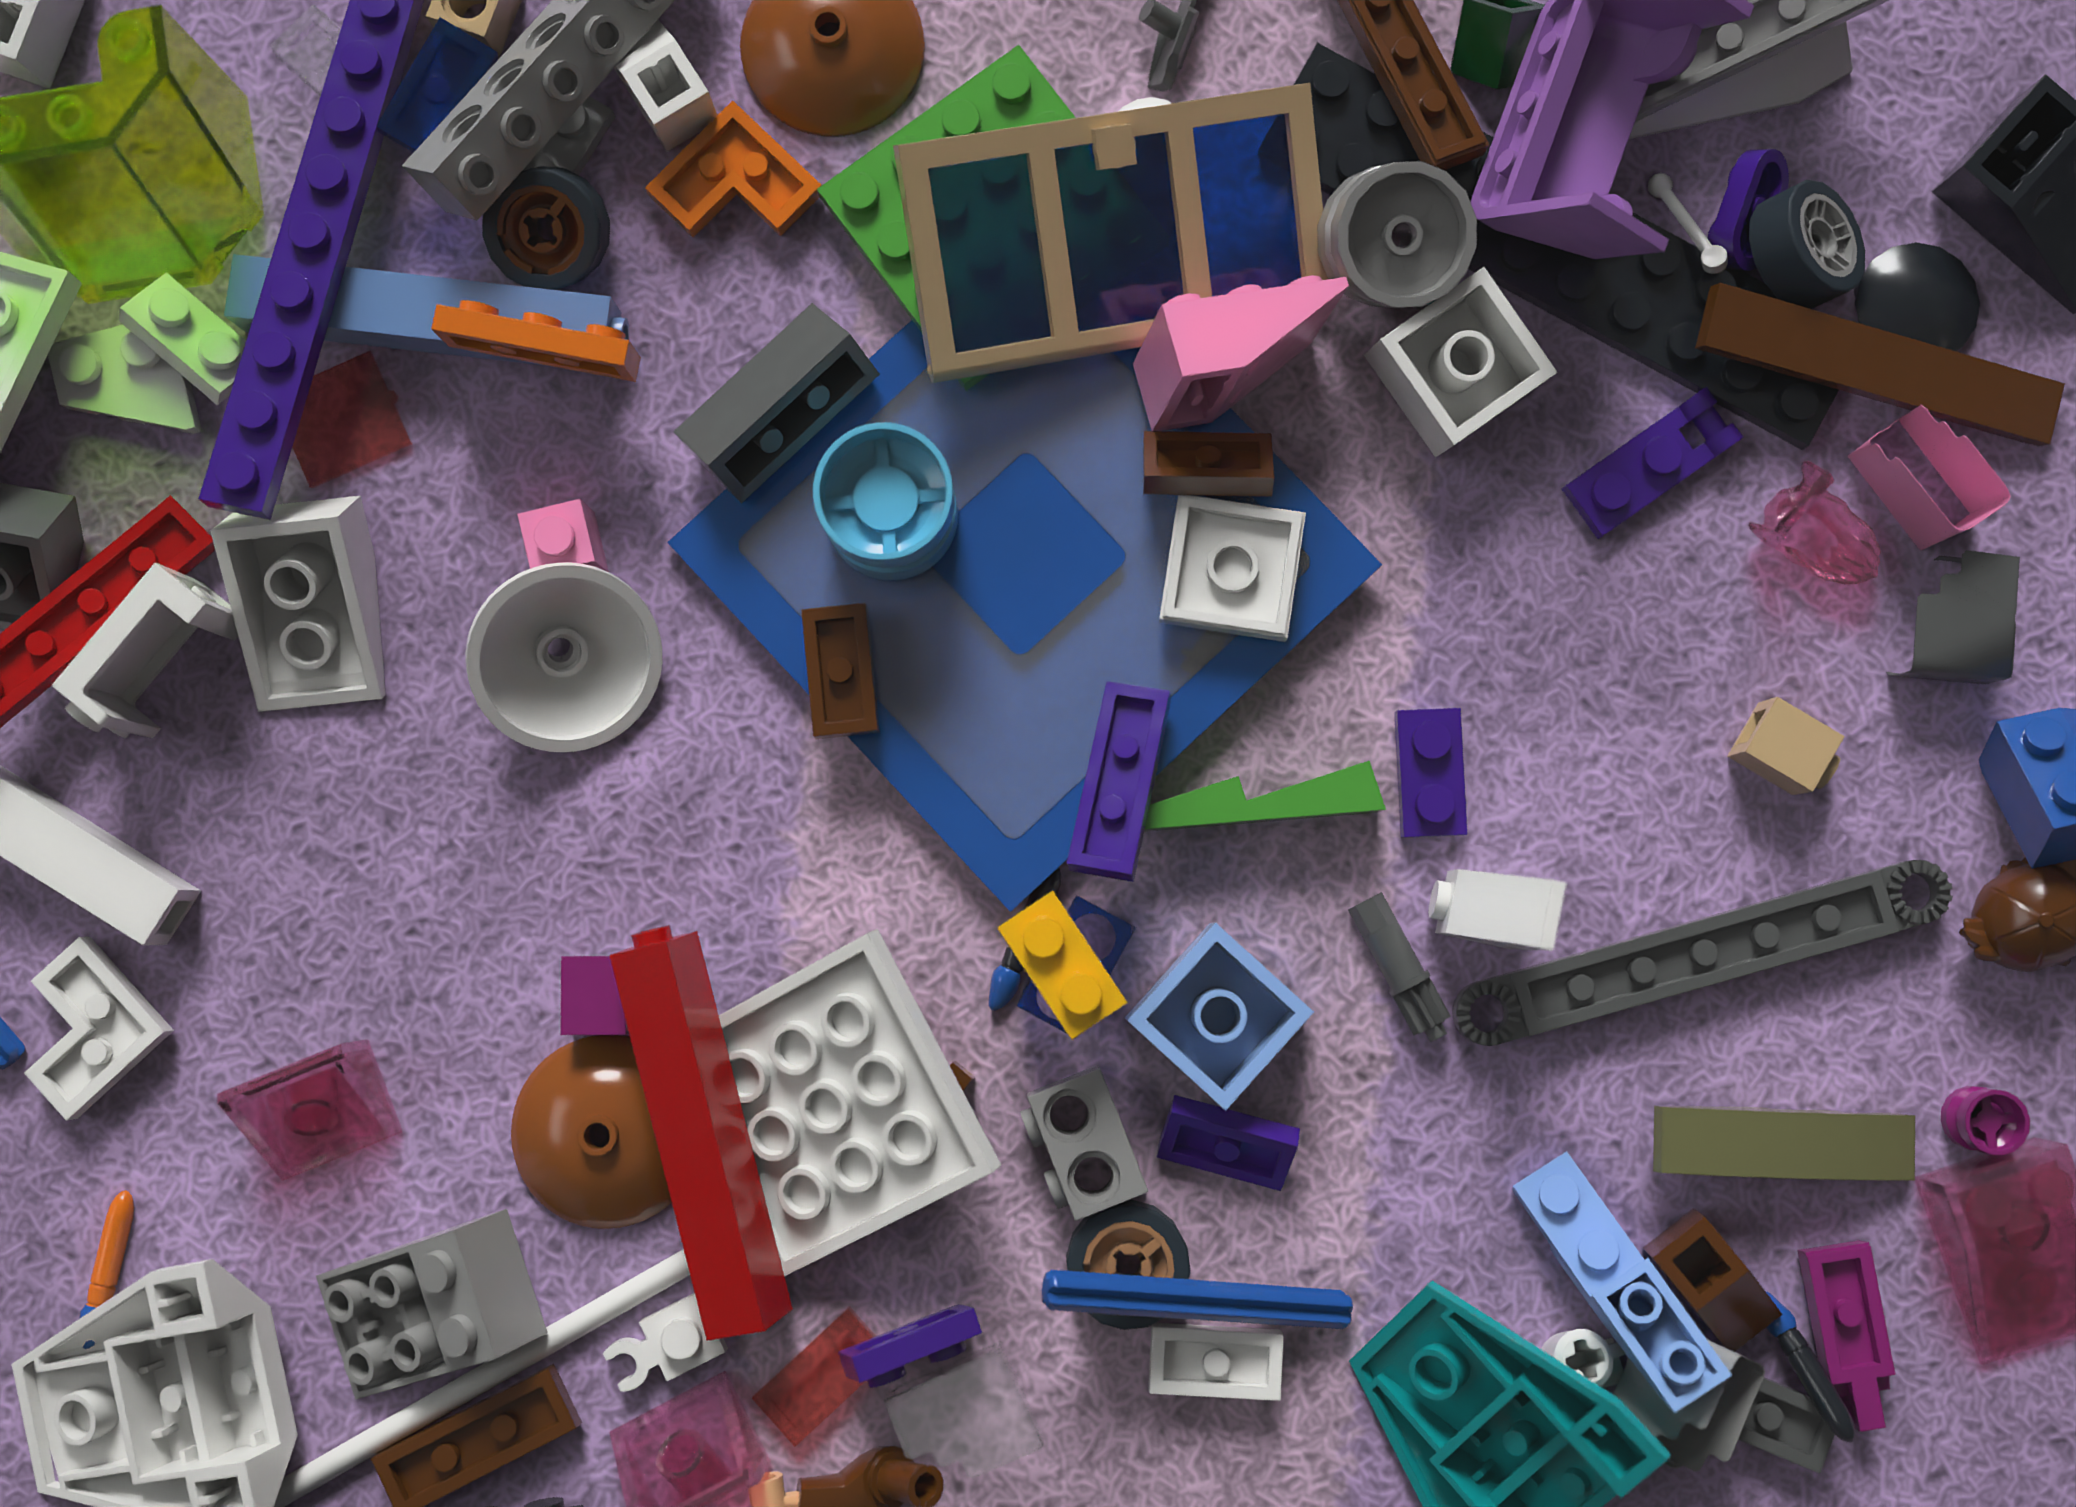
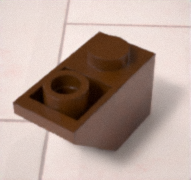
[1643,1208,1783,1352]

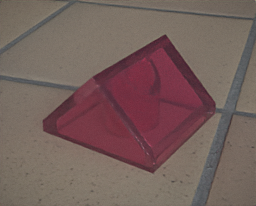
[217,1039,402,1181]
[610,1371,771,1507]

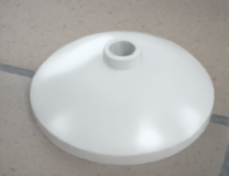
[465,562,662,752]

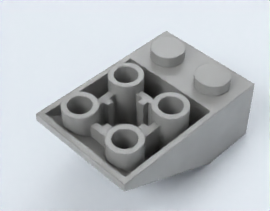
[316,1209,548,1400]

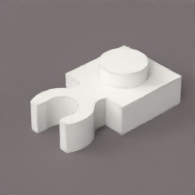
[603,1293,728,1392]

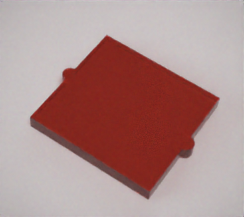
[292,351,412,488]

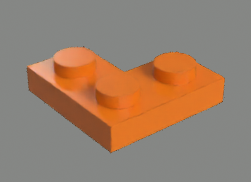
[645,100,822,238]

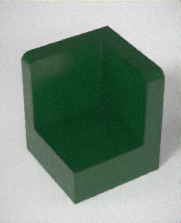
[1450,0,1545,90]

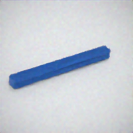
[1041,1270,1353,1329]

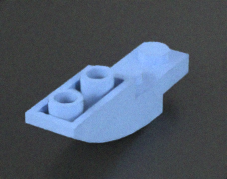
[1512,1151,1732,1414]

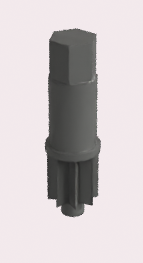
[1348,892,1451,1042]

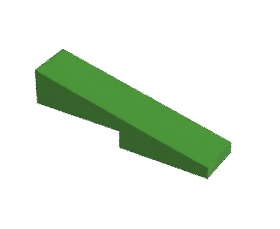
[1144,760,1386,832]

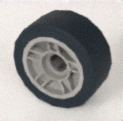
[1749,179,1865,309]

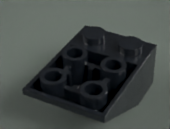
[1932,74,2076,314]

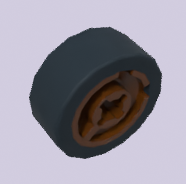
[482,166,610,290]

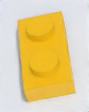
[997,891,1128,1040]

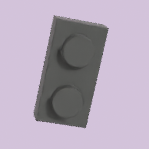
[1738,1377,1835,1474]

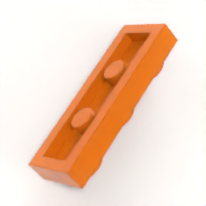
[431,300,641,382]

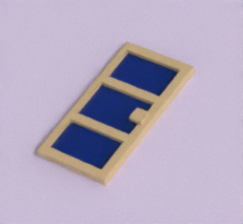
[893,83,1332,383]

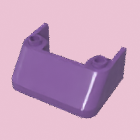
[1471,0,1754,259]

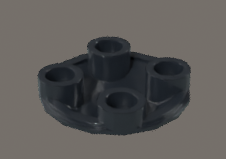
[1853,242,1980,351]

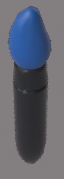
[988,868,1061,1011]
[1766,1292,1856,1442]

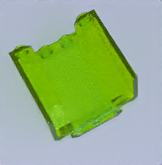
[0,5,264,304]

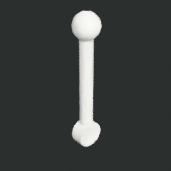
[1648,173,1728,274]

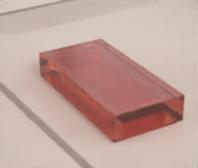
[752,1306,876,1447]

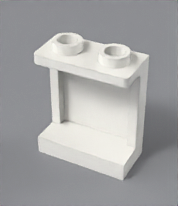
[51,562,238,738]

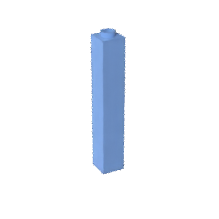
[224,254,629,366]

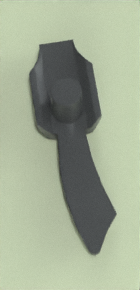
[1139,0,1199,92]

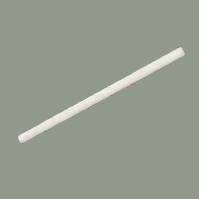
[274,1249,690,1507]

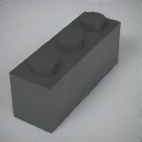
[673,303,880,504]

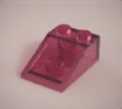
[1915,1137,2076,1365]

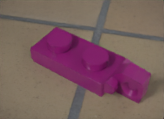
[1797,1240,1896,1432]

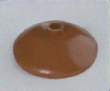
[740,0,925,137]
[511,1035,672,1229]

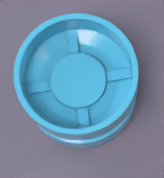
[813,422,958,580]

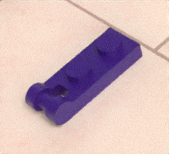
[1562,387,1744,539]

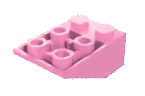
[1133,276,1349,431]

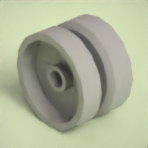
[1317,161,1477,308]

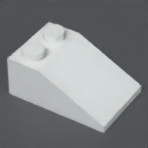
[210,496,385,712]

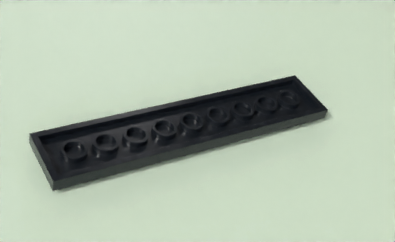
[1256,42,1839,450]

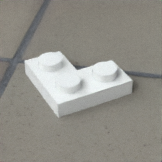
[24,937,174,1121]

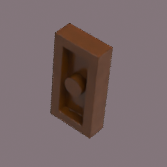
[1143,431,1274,497]
[801,603,880,740]

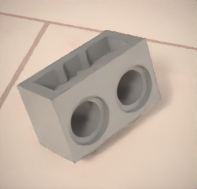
[1020,1065,1149,1221]

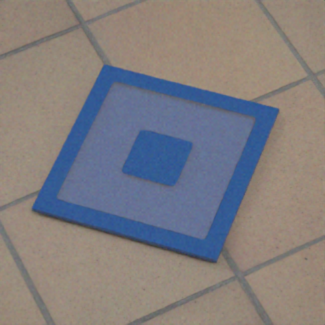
[667,286,1382,912]

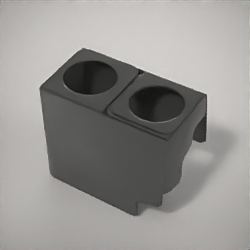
[1886,550,2020,684]

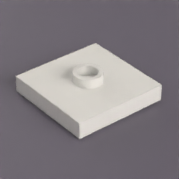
[1159,495,1306,642]

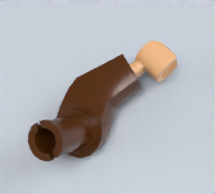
[747,1446,944,1507]

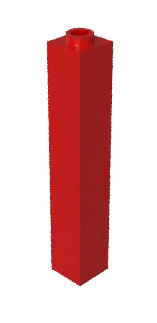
[609,925,793,1341]

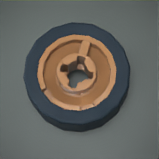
[1066,1199,1191,1330]

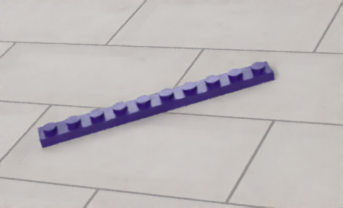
[198,0,424,520]

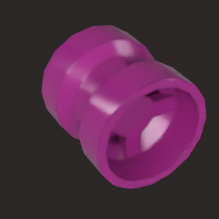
[1941,1086,2030,1156]

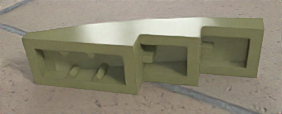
[1653,1106,1915,1181]

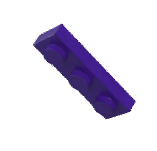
[1067,681,1171,882]

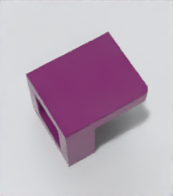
[560,956,629,1035]

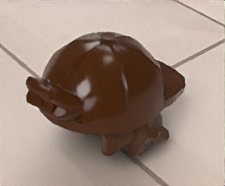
[1959,857,2076,972]

